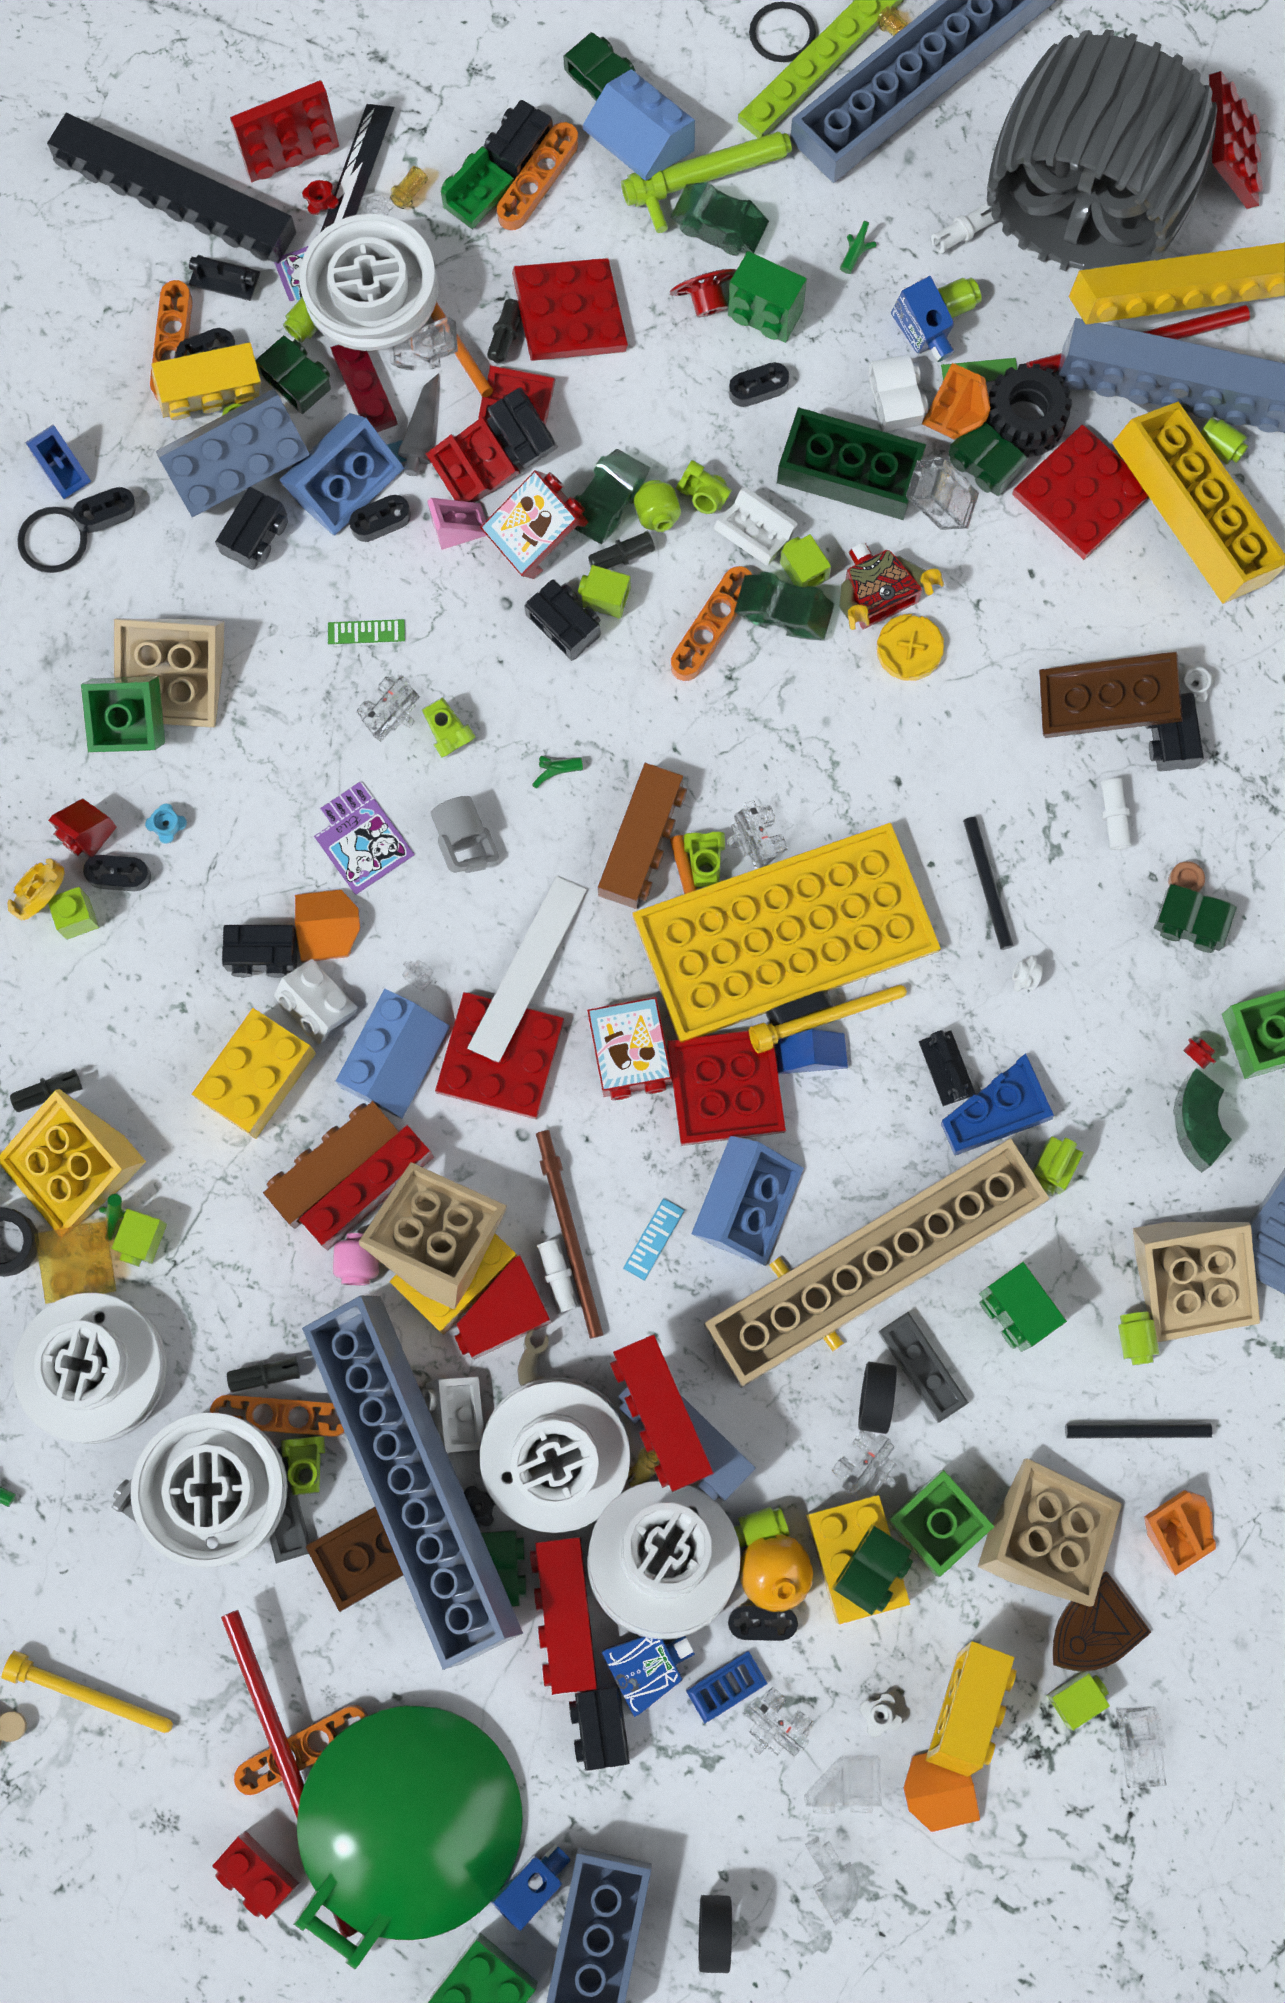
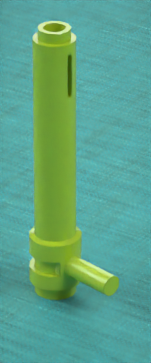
[621,132,792,233]

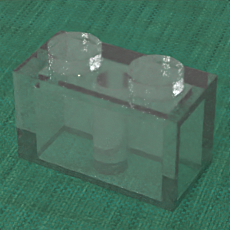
[906,457,979,530]

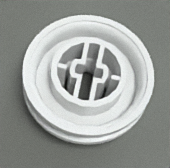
[299,214,438,351]
[13,1293,167,1444]
[480,1377,630,1533]
[130,1413,288,1568]
[587,1481,740,1639]

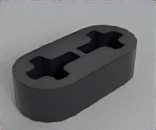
[174,328,235,358]
[729,362,789,407]
[73,487,136,533]
[349,495,411,542]
[83,855,151,892]
[766,990,833,1026]
[728,1605,798,1641]

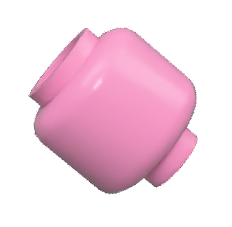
[333,1233,379,1286]

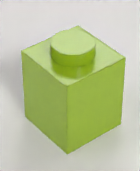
[780,534,831,595]
[578,565,631,619]
[48,887,99,940]
[111,1209,167,1267]
[1046,1671,1110,1731]

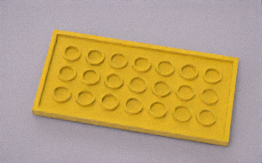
[632,822,941,1043]

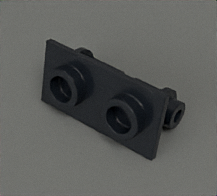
[189,255,260,301]
[918,1030,976,1107]

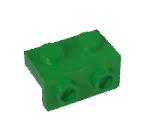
[441,146,514,230]

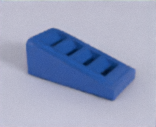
[686,1651,768,1724]

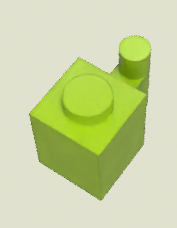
[1032,1136,1084,1196]

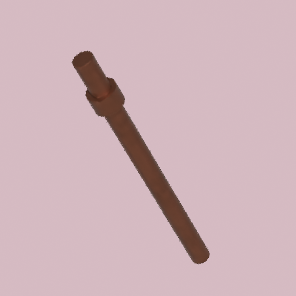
[536,1130,603,1339]

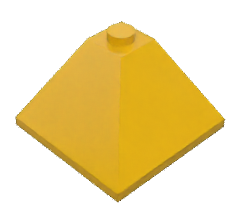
[0,1089,146,1238]

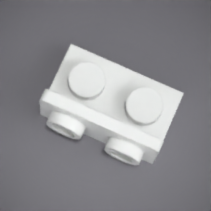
[423,1377,484,1453]

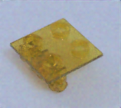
[35,1221,117,1304]

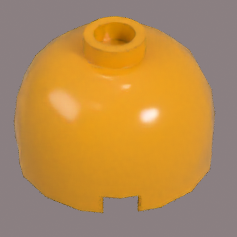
[739,1534,813,1612]

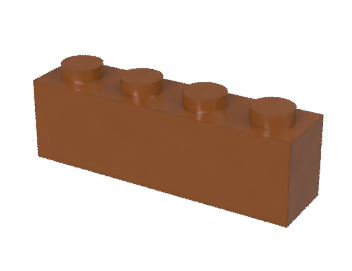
[598,763,687,909]
[263,1101,399,1229]

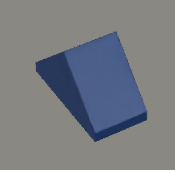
[25,425,91,499]
[775,1029,848,1074]

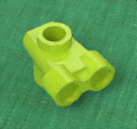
[675,459,732,514]
[422,697,476,758]
[684,832,726,887]
[281,1436,325,1495]

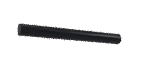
[963,816,1014,950]
[1065,1423,1212,1439]

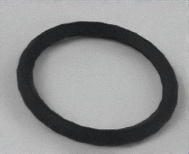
[749,1,816,62]
[17,507,87,573]

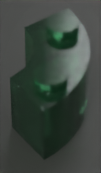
[670,182,769,256]
[574,449,651,545]
[734,572,835,641]
[1173,1068,1232,1173]

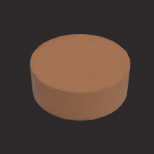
[1168,861,1205,892]

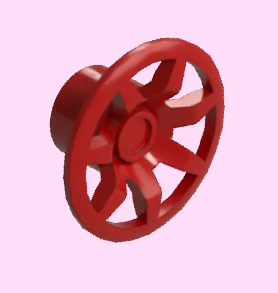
[670,269,736,318]

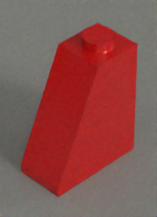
[454,1255,552,1360]

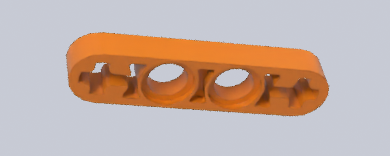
[497,122,578,230]
[150,280,193,400]
[671,566,754,681]
[210,1395,345,1437]
[234,1705,368,1795]

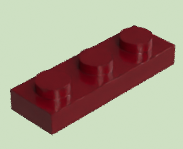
[330,344,398,433]

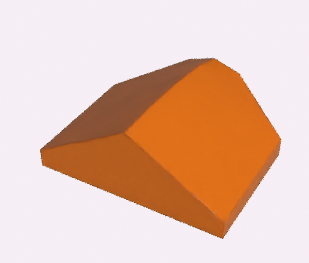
[922,363,991,439]
[295,890,360,963]
[1144,1490,1216,1576]
[903,1752,980,1832]

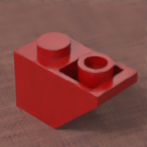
[48,798,117,857]

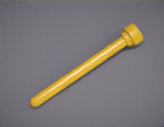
[749,985,907,1053]
[1,1650,173,1733]

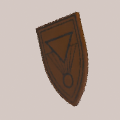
[1053,1571,1151,1672]

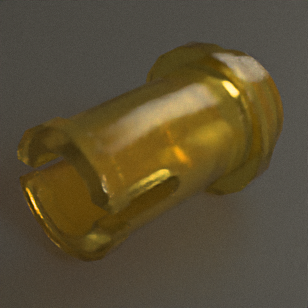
[877,6,909,36]
[390,166,428,209]
[627,1448,660,1487]

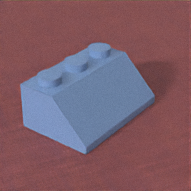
[583,69,695,181]
[280,413,404,535]
[336,988,451,1119]
[691,1136,804,1266]

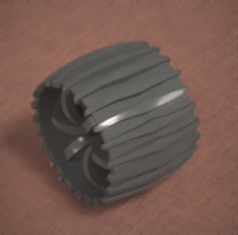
[987,29,1217,272]

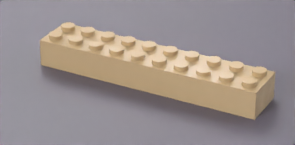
[704,1138,1049,1388]

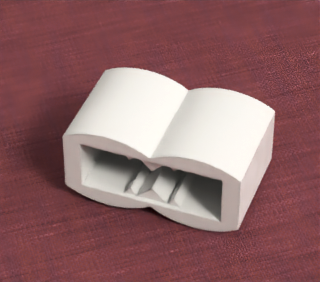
[868,355,928,432]

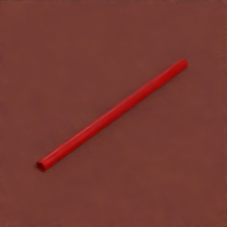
[221,1610,358,1938]

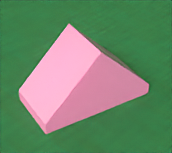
[427,498,487,550]

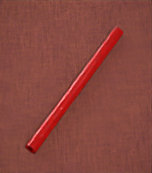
[1026,305,1250,372]

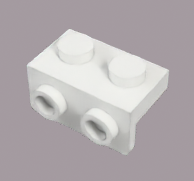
[714,487,797,566]
[274,959,358,1044]

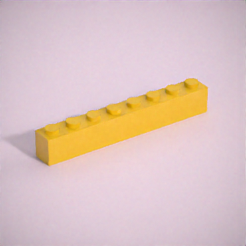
[1068,242,1285,325]

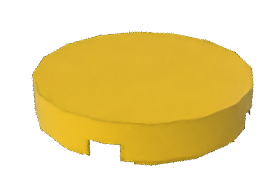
[877,614,944,681]
[7,858,65,921]

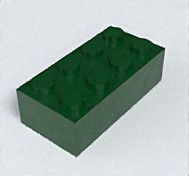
[777,407,926,520]

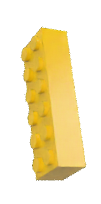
[1112,401,1285,604]

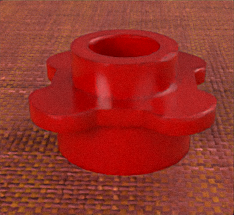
[302,180,338,215]
[1183,1038,1216,1069]

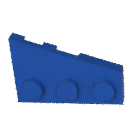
[941,1053,1054,1156]

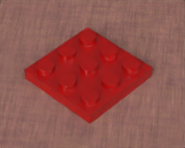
[1209,71,1263,209]
[230,80,339,183]
[512,258,628,361]
[1012,424,1149,560]
[435,992,564,1120]
[667,1031,786,1146]

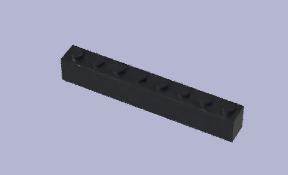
[47,112,297,263]

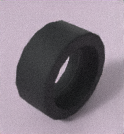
[0,1207,40,1277]
[858,1361,897,1434]
[698,1895,732,1973]

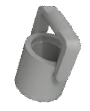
[431,796,499,873]

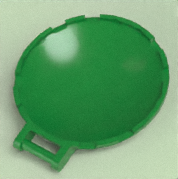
[293,1705,523,1970]

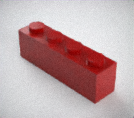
[299,1125,434,1251]
[610,1334,714,1492]
[530,1537,598,1695]

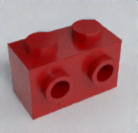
[212,1831,299,1920]

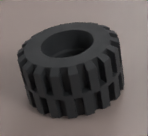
[985,363,1072,458]

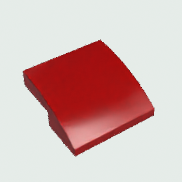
[478,365,556,436]
[426,417,520,503]

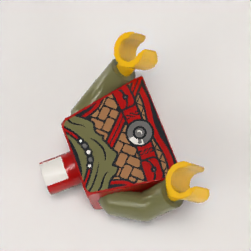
[839,543,944,630]

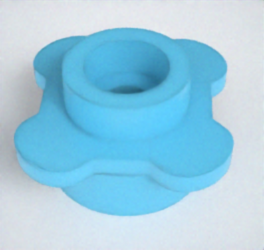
[145,804,187,844]

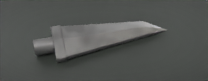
[398,373,439,476]

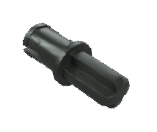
[487,299,521,364]
[588,531,655,569]
[10,1068,83,1112]
[227,1356,300,1392]

